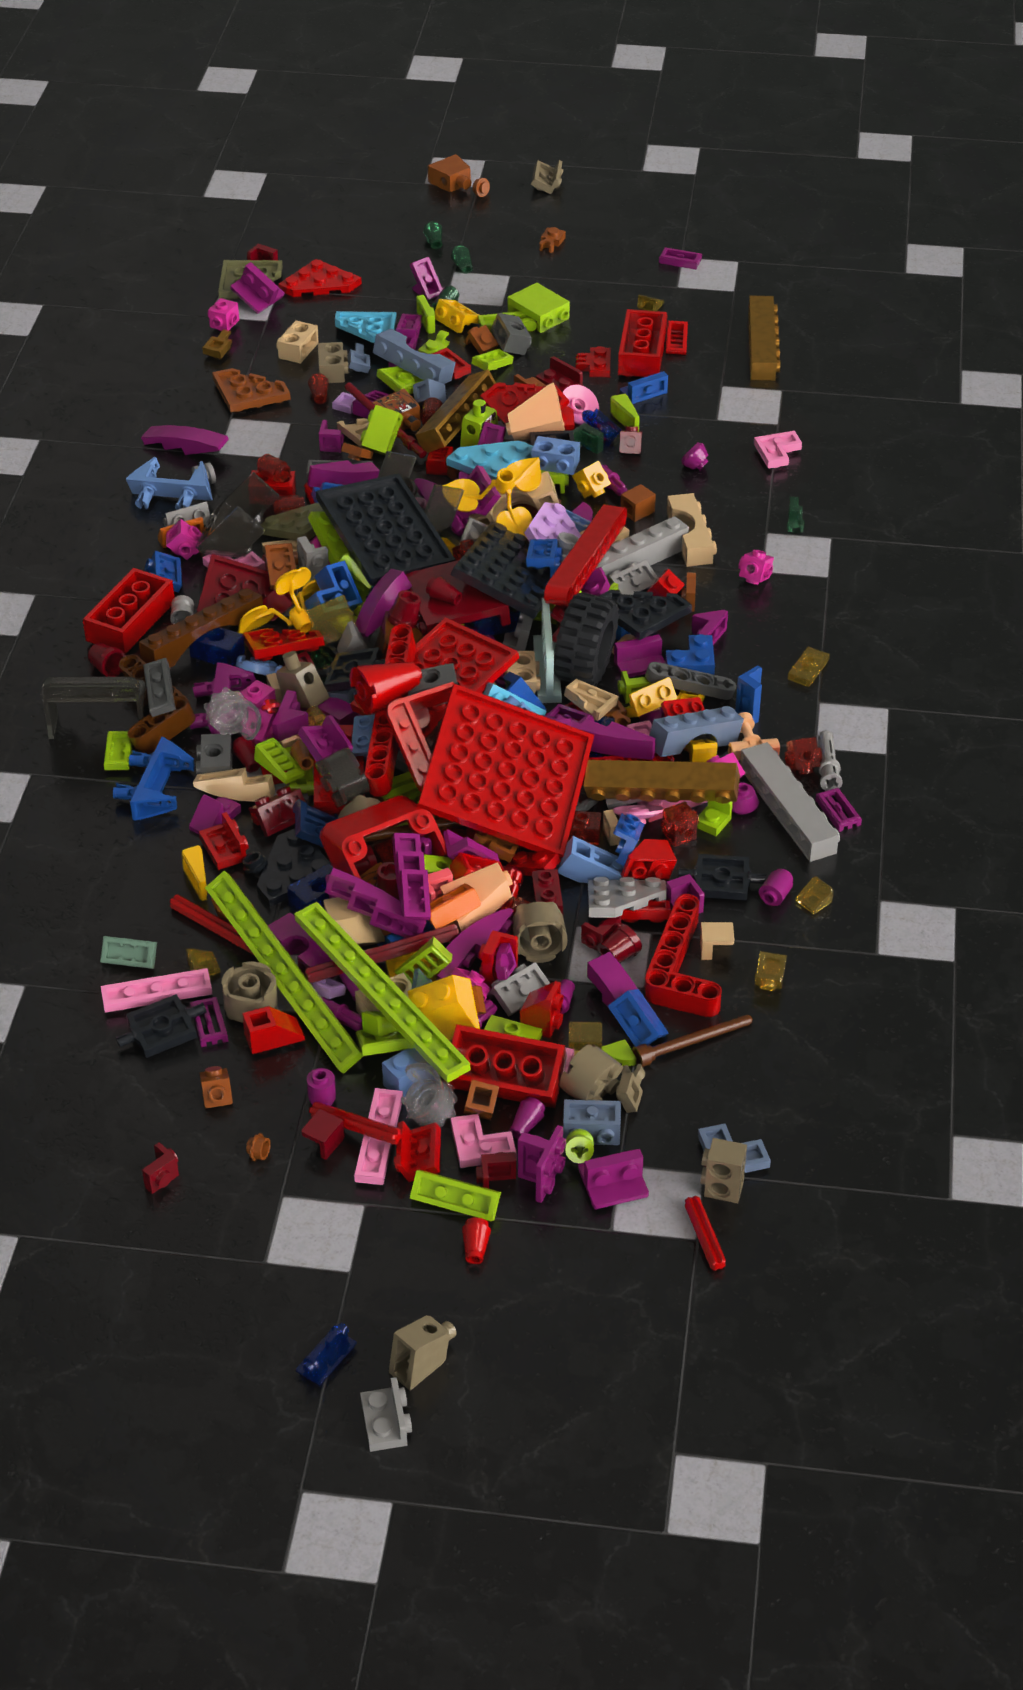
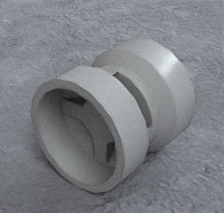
[557,532,579,563]
[170,595,194,624]

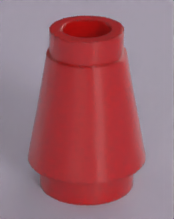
[462,1218,491,1264]

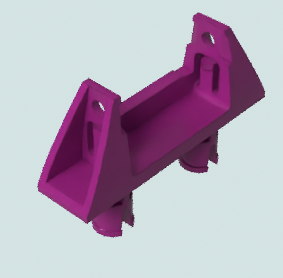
[190,662,256,735]

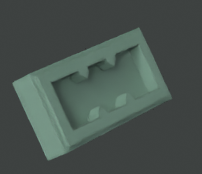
[100,936,157,969]

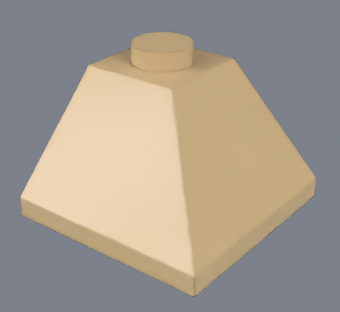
[323,897,385,947]

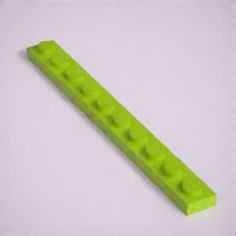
[205,871,363,1074]
[294,902,471,1083]

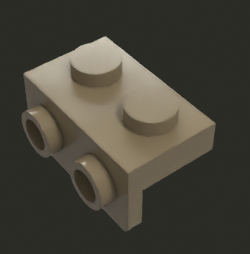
[531,160,564,194]

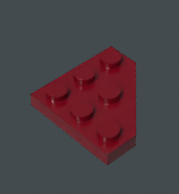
[196,554,274,613]

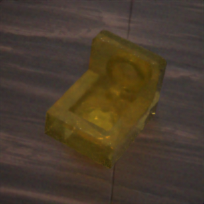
[755,951,787,991]

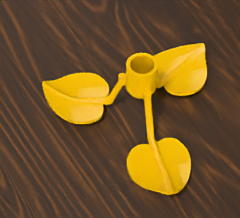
[440,457,541,538]
[238,567,320,638]

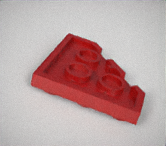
[278,259,362,297]
[480,383,570,426]
[243,628,325,661]

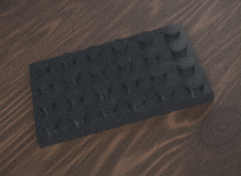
[316,473,456,586]
[450,522,551,619]

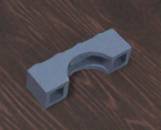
[373,329,456,384]
[649,706,744,757]

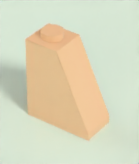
[506,383,565,441]
[440,862,513,933]

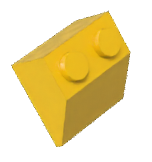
[407,975,480,1042]

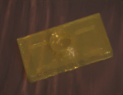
[788,647,830,687]

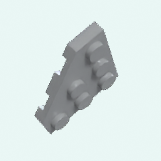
[588,877,666,918]

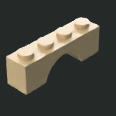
[469,471,559,526]
[667,493,717,567]

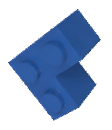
[304,561,363,623]
[665,634,715,684]

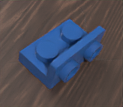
[526,539,563,578]
[144,551,182,593]
[613,813,644,866]

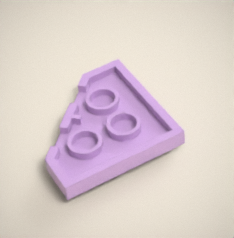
[524,502,581,542]

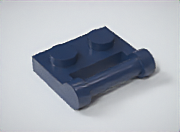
[293,799,339,847]

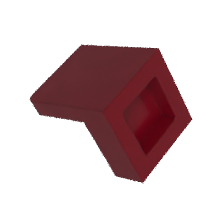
[263,589,295,621]
[301,1109,344,1160]

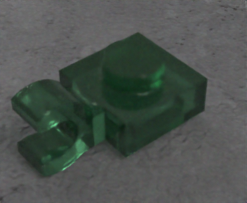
[787,497,805,532]

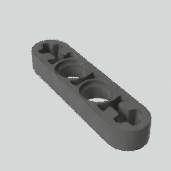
[645,662,737,700]

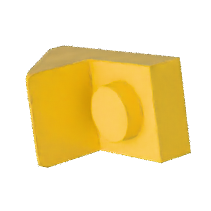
[684,739,718,762]

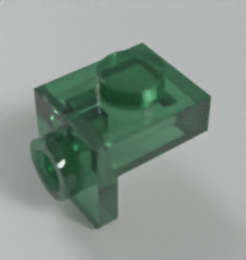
[573,423,604,454]

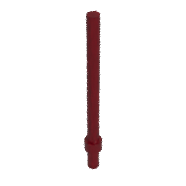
[345,382,427,458]

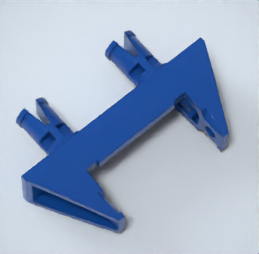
[113,737,195,820]

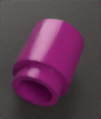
[759,869,793,906]
[307,1068,336,1106]

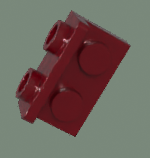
[535,356,583,392]
[248,786,305,836]
[532,869,563,914]

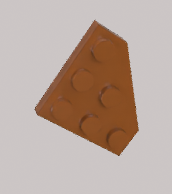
[212,368,291,412]

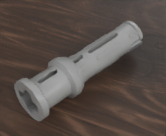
[818,730,843,791]

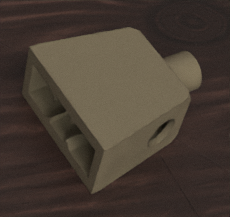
[276,651,330,709]
[389,1315,456,1390]

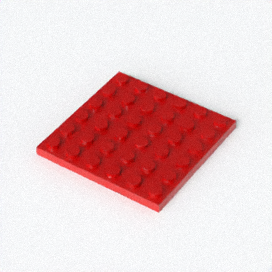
[417,684,594,859]

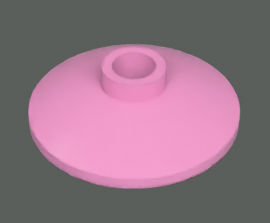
[562,385,599,425]
[613,805,664,824]

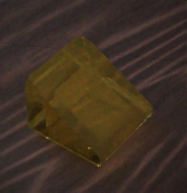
[638,295,664,311]
[795,876,833,914]
[186,949,221,976]

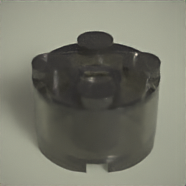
[315,747,370,808]

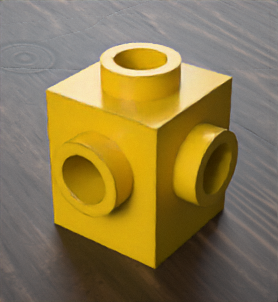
[572,461,611,498]

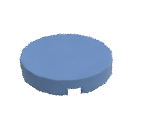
[236,655,283,675]

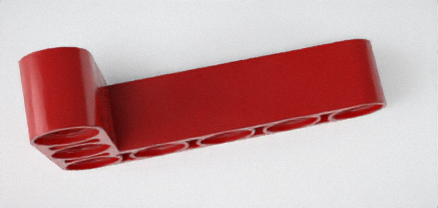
[645,894,722,1017]

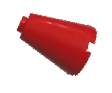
[350,662,422,714]

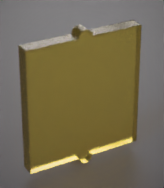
[307,595,358,647]

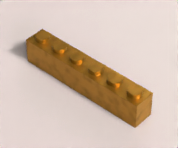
[748,296,780,381]
[415,369,496,453]
[584,760,740,804]

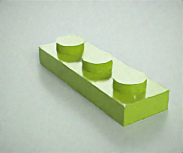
[410,1169,501,1221]

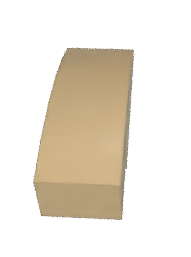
[193,768,276,802]

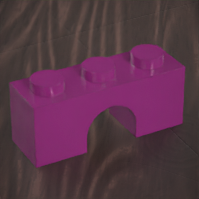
[268,912,338,979]

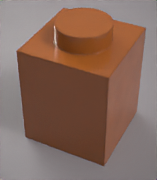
[621,484,656,522]
[463,1080,499,1121]

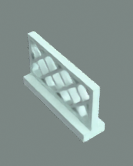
[533,598,562,703]

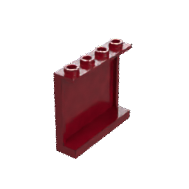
[405,560,511,636]

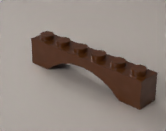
[139,588,263,668]

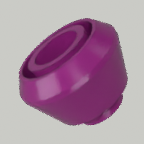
[681,442,708,470]
[732,782,759,815]

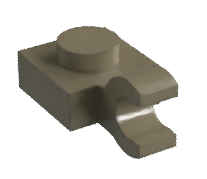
[616,1064,645,1113]

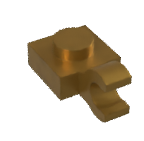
[202,329,232,358]

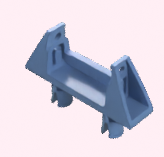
[126,457,213,510]

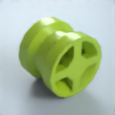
[565,1129,594,1164]

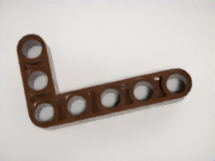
[119,654,196,754]

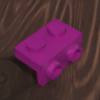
[455,465,501,516]
[298,715,353,767]

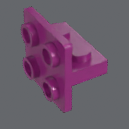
[230,262,285,314]
[518,1125,566,1203]
[578,1149,649,1209]

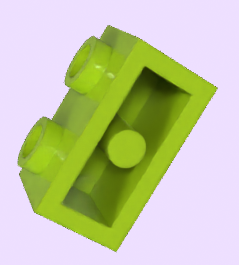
[360,405,403,457]

